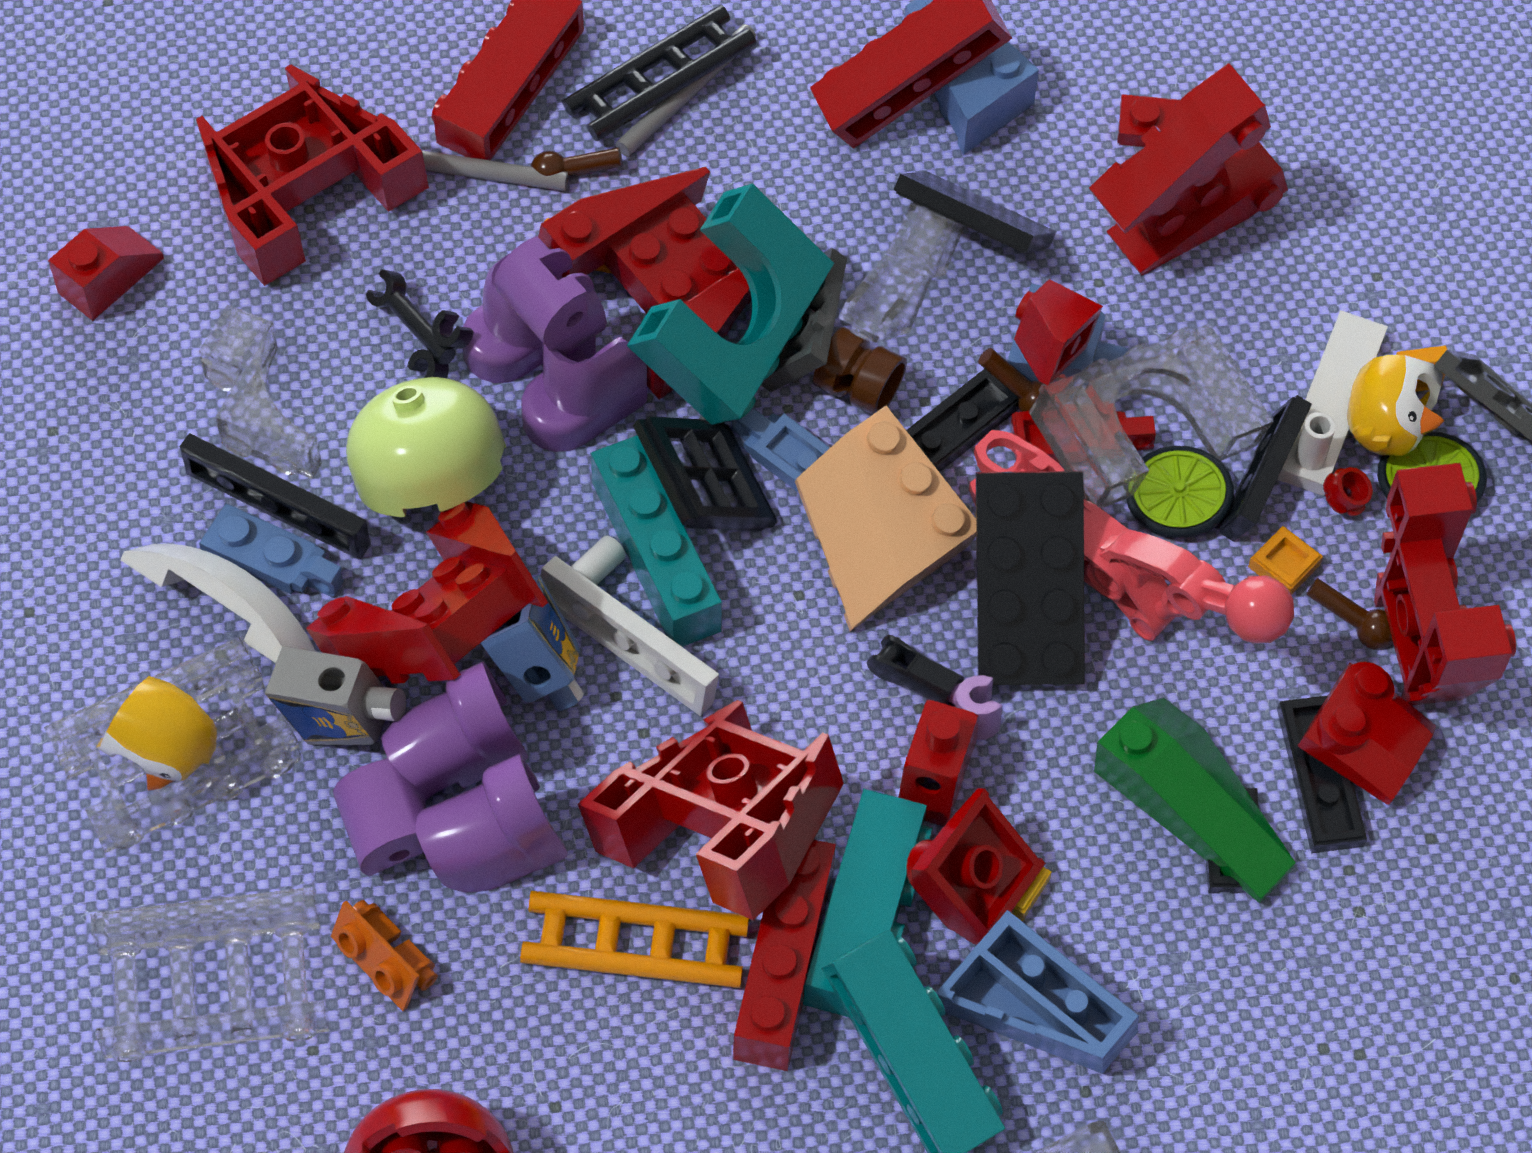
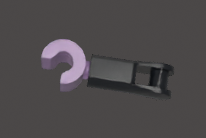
[867,635,1002,740]

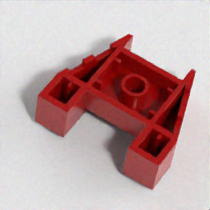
[1089,63,1288,276]
[196,64,429,286]
[538,166,752,400]
[1374,463,1516,706]
[306,501,549,684]
[578,700,844,920]

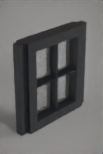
[632,416,778,531]

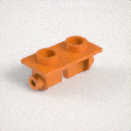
[331,900,438,1011]

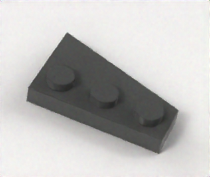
[761,248,847,392]
[1434,350,1532,441]

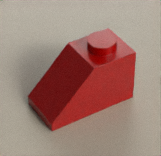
[48,226,164,321]
[1014,279,1103,386]

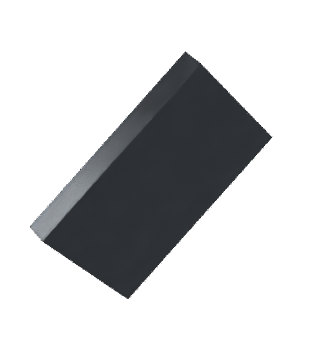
[894,171,1057,253]

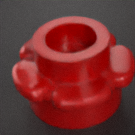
[1323,467,1373,516]

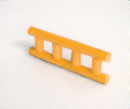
[520,890,749,988]

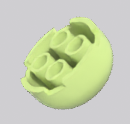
[346,377,506,517]

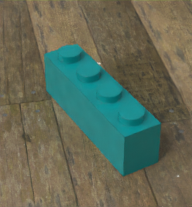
[590,435,722,647]
[803,788,933,1017]
[821,929,1006,1153]

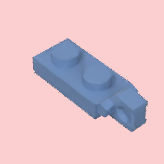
[731,408,830,493]
[199,503,344,598]

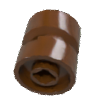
[813,327,907,415]

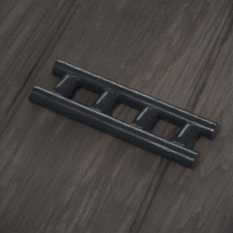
[562,5,757,141]

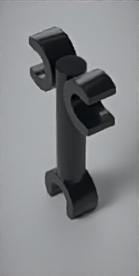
[366,269,474,378]

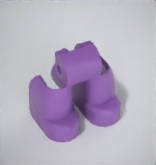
[462,236,647,452]
[333,661,568,892]

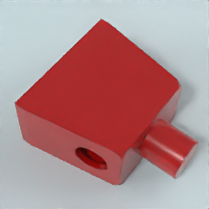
[898,700,979,827]

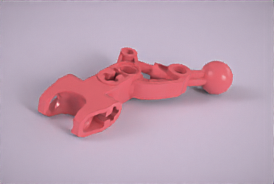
[969,430,1294,644]

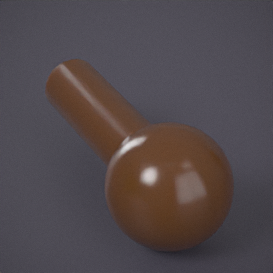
[530,147,623,177]
[978,348,1058,412]
[1306,578,1393,650]

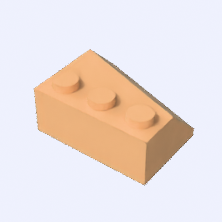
[795,405,976,632]

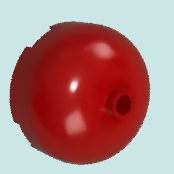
[344,1089,513,1153]

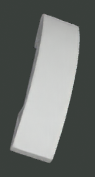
[121,544,316,663]

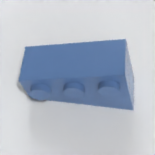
[904,0,1039,155]
[936,910,1139,1074]

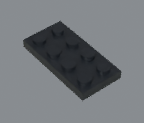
[976,471,1085,685]

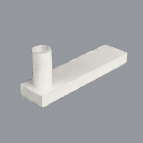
[1277,310,1388,496]
[541,536,719,716]

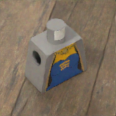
[265,647,407,745]

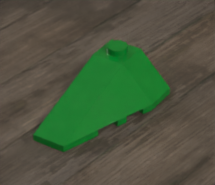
[1094,697,1296,903]

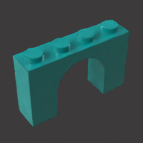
[627,183,834,425]

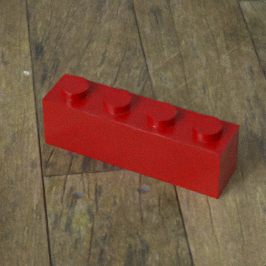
[431,0,584,161]
[810,0,1013,149]
[733,840,836,1071]

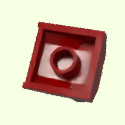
[1298,662,1436,806]
[906,788,1046,945]

